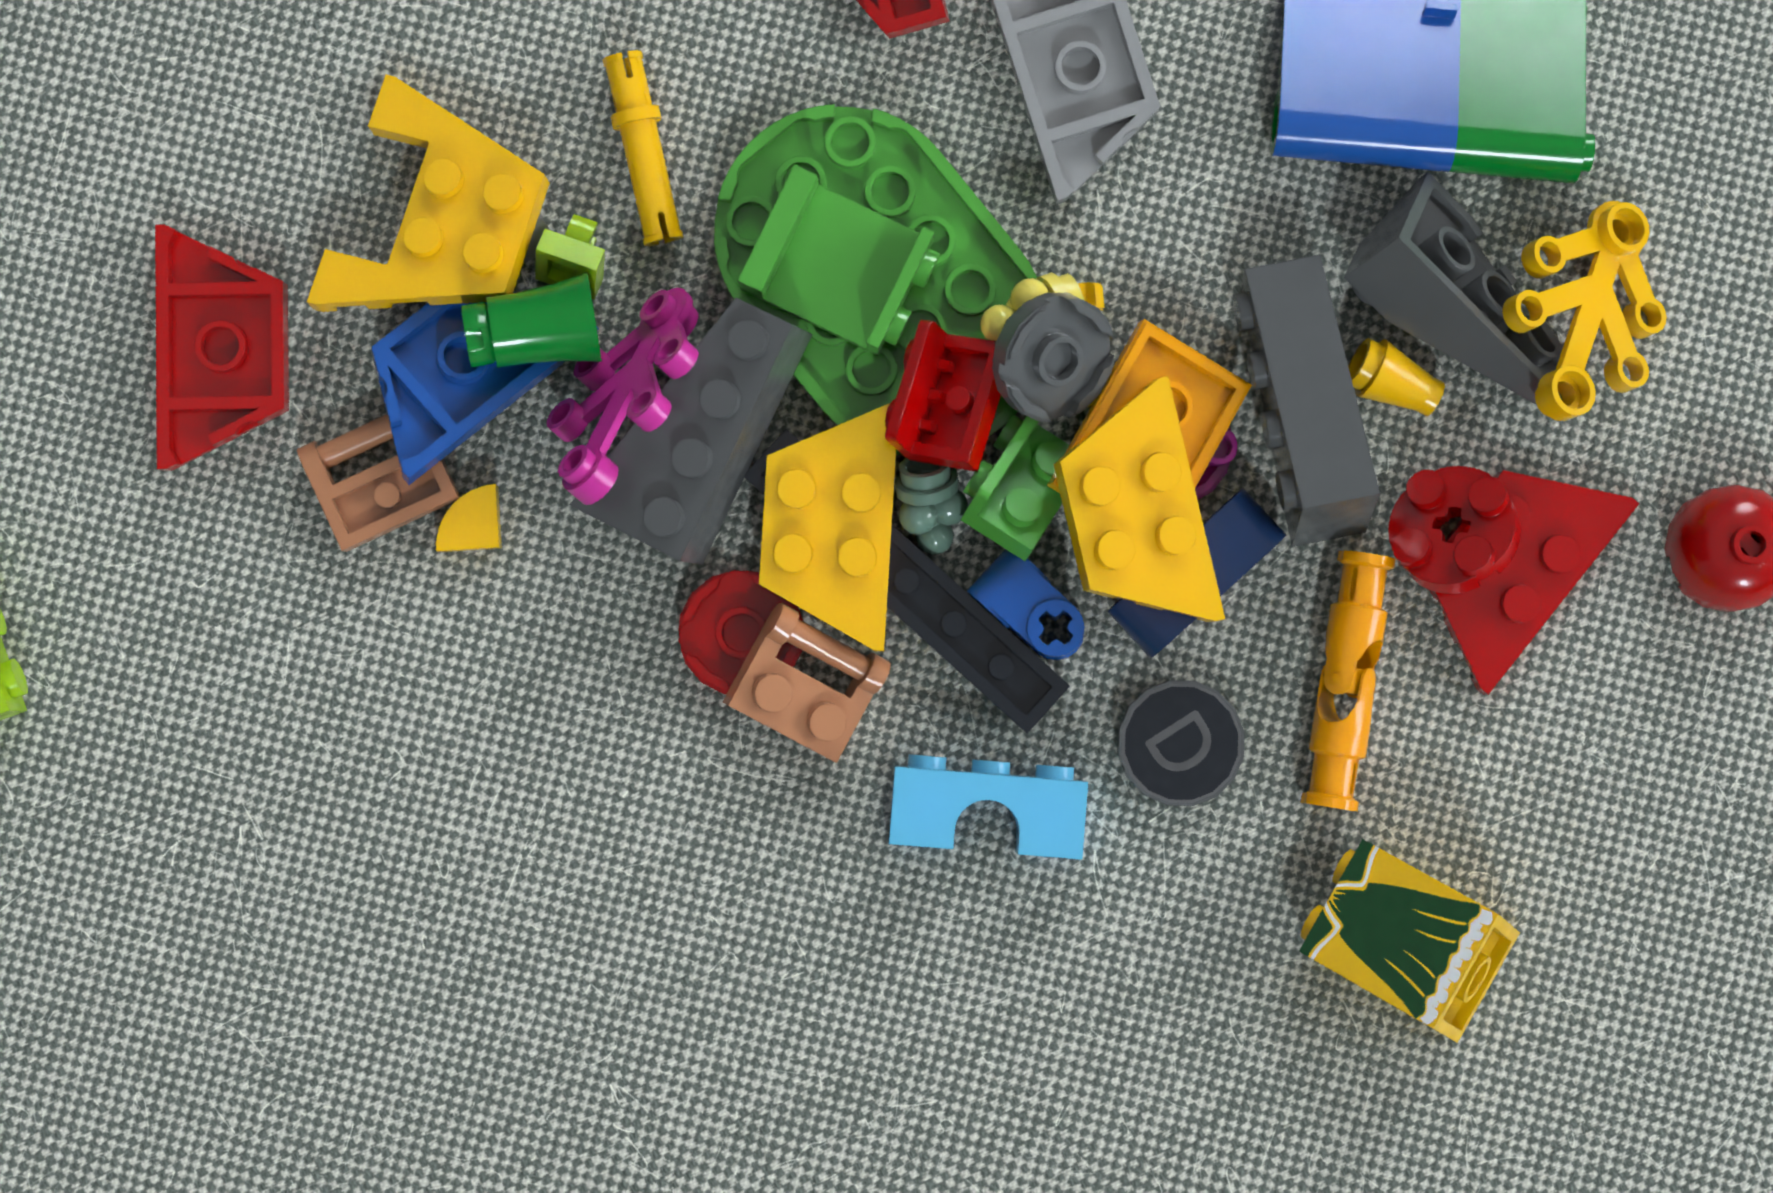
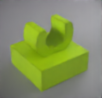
[535,214,605,300]

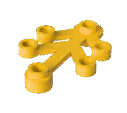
[1502,201,1667,421]

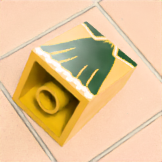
[1299,839,1520,1043]

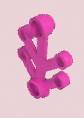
[546,287,699,505]

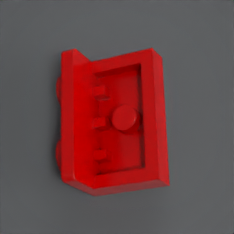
[885,320,1001,472]

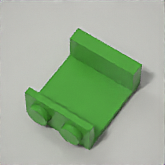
[738,164,940,356]

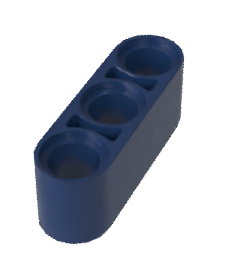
[1107,488,1286,659]

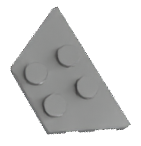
[990,0,1160,205]

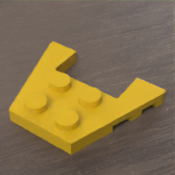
[306,74,550,312]

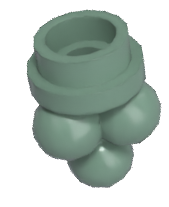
[894,458,968,555]

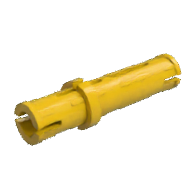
[602,50,684,246]

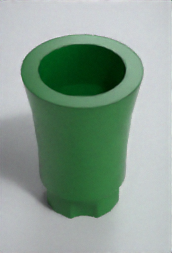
[461,273,602,368]

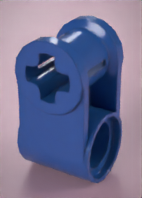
[967,549,1085,661]

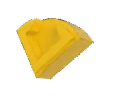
[436,484,502,552]

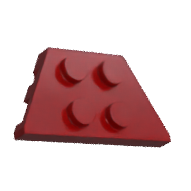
[155,224,289,471]
[1430,470,1640,695]

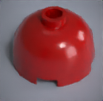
[1664,484,1773,612]

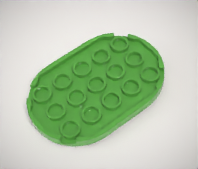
[714,104,1037,457]

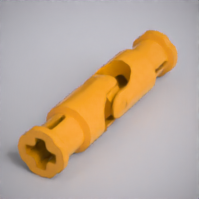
[1300,550,1396,812]

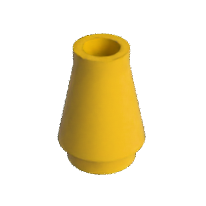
[1348,338,1445,416]

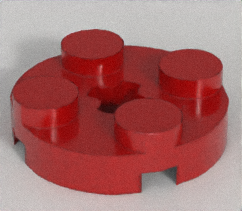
[1388,466,1521,594]

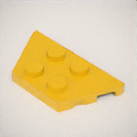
[1053,376,1225,622]
[759,403,896,652]

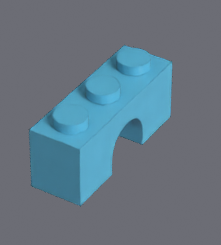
[889,754,1088,860]

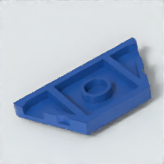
[372,292,599,485]

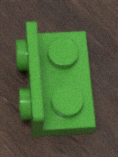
[960,414,1069,561]

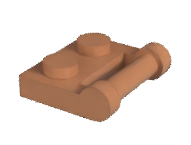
[297,414,460,552]
[723,603,891,763]

